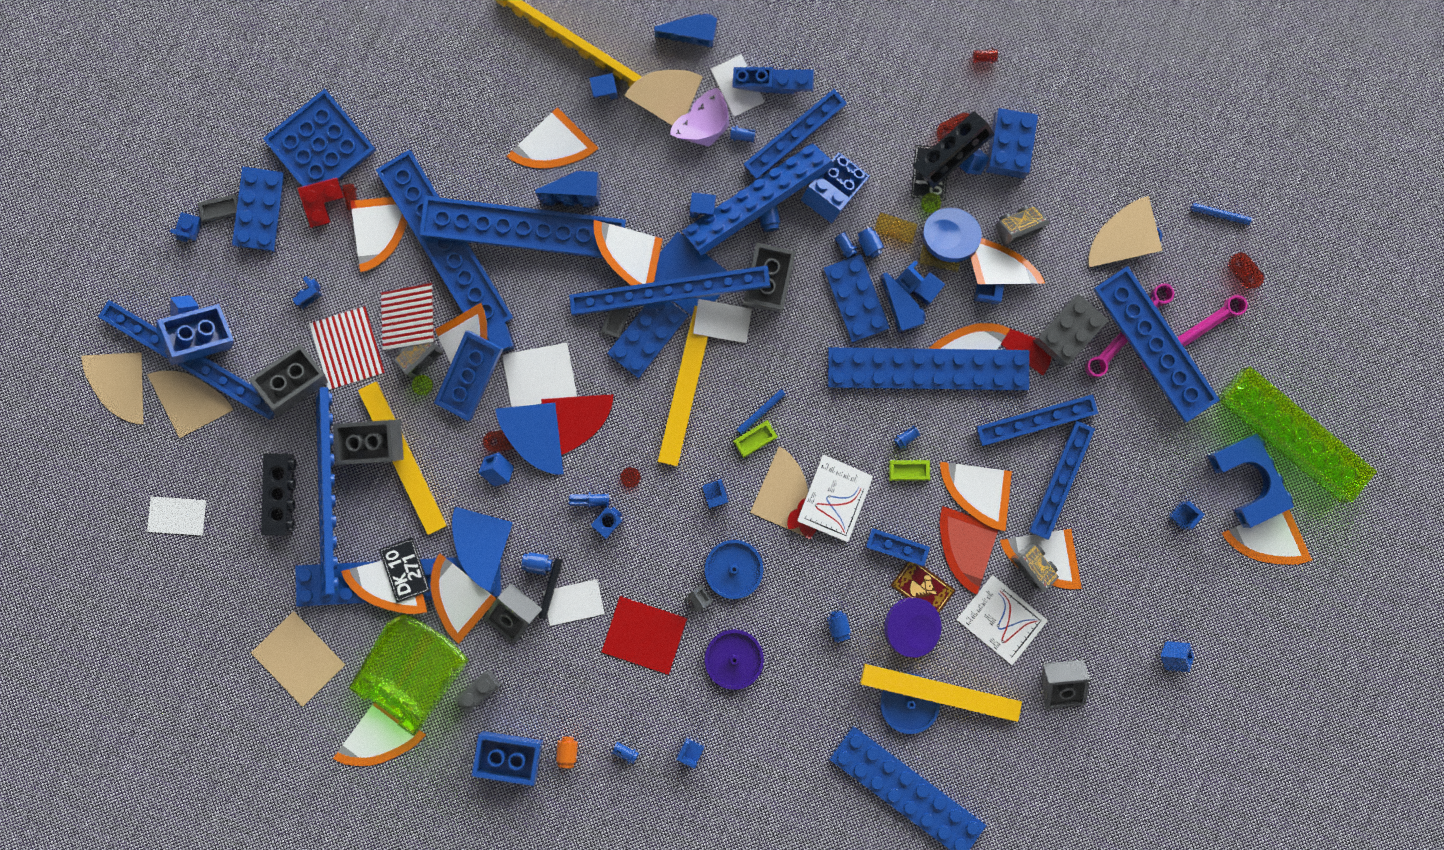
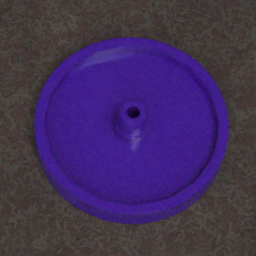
[884,597,942,658]
[705,629,764,690]

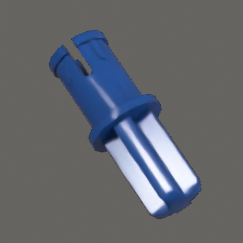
[569,492,609,508]

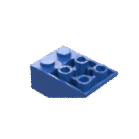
[800,152,870,224]
[535,171,601,208]

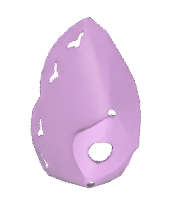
[670,88,729,147]

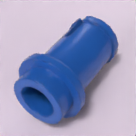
[730,125,755,143]
[835,232,858,259]
[894,425,921,449]
[611,741,639,764]

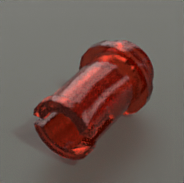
[973,48,998,64]
[341,184,357,210]

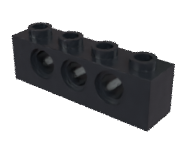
[913,111,995,189]
[261,453,297,536]

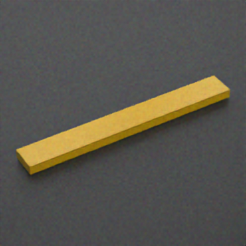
[658,306,708,466]
[358,382,447,535]
[860,664,1022,722]

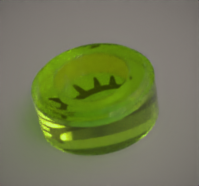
[921,193,941,214]
[412,375,433,396]

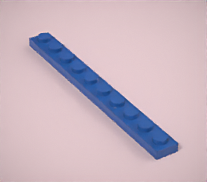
[569,266,771,316]
[98,300,275,420]

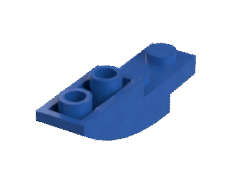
[732,67,815,94]

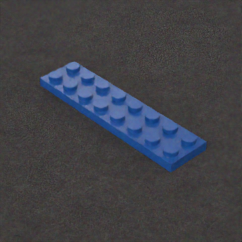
[682,143,834,256]
[1093,266,1220,423]
[829,726,987,850]

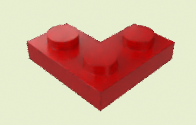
[297,177,344,228]

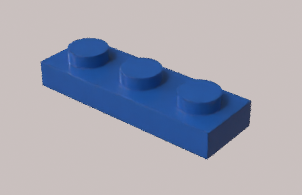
[865,528,930,566]

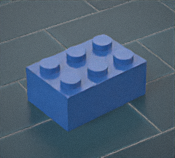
[985,108,1038,179]
[156,304,234,365]
[472,731,543,786]

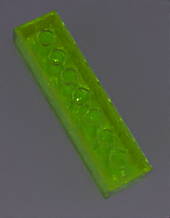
[1218,366,1377,503]

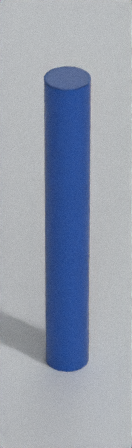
[1191,203,1252,225]
[736,389,786,435]

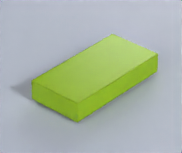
[733,420,778,458]
[889,460,930,481]

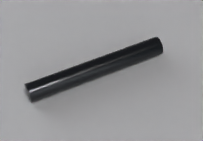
[538,558,563,619]

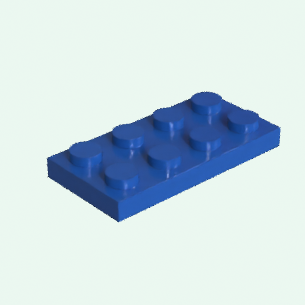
[232,166,285,252]
[823,254,890,343]
[607,302,689,379]
[434,330,503,421]

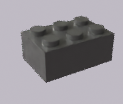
[743,243,796,314]
[1033,293,1109,368]
[249,344,328,417]
[333,419,404,465]

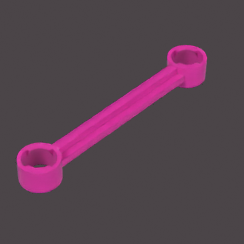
[1085,284,1174,378]
[1142,295,1248,369]

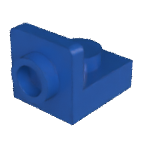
[170,212,202,243]
[292,276,323,309]

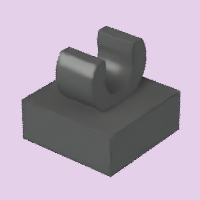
[684,585,713,612]

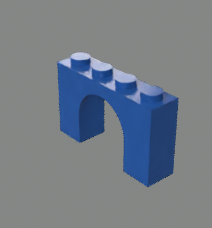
[1207,434,1294,528]

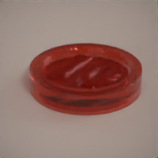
[620,467,641,488]

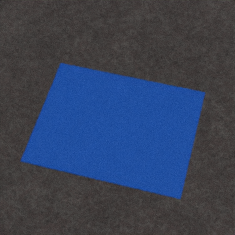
[654,231,727,316]

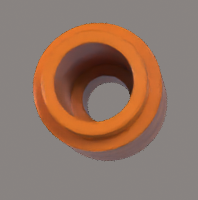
[556,737,578,768]

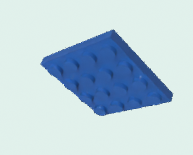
[263,88,377,187]

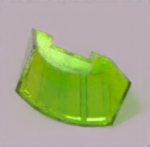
[349,613,469,736]

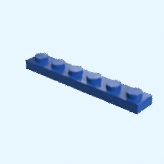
[743,89,847,180]
[976,394,1099,446]
[1028,421,1095,540]

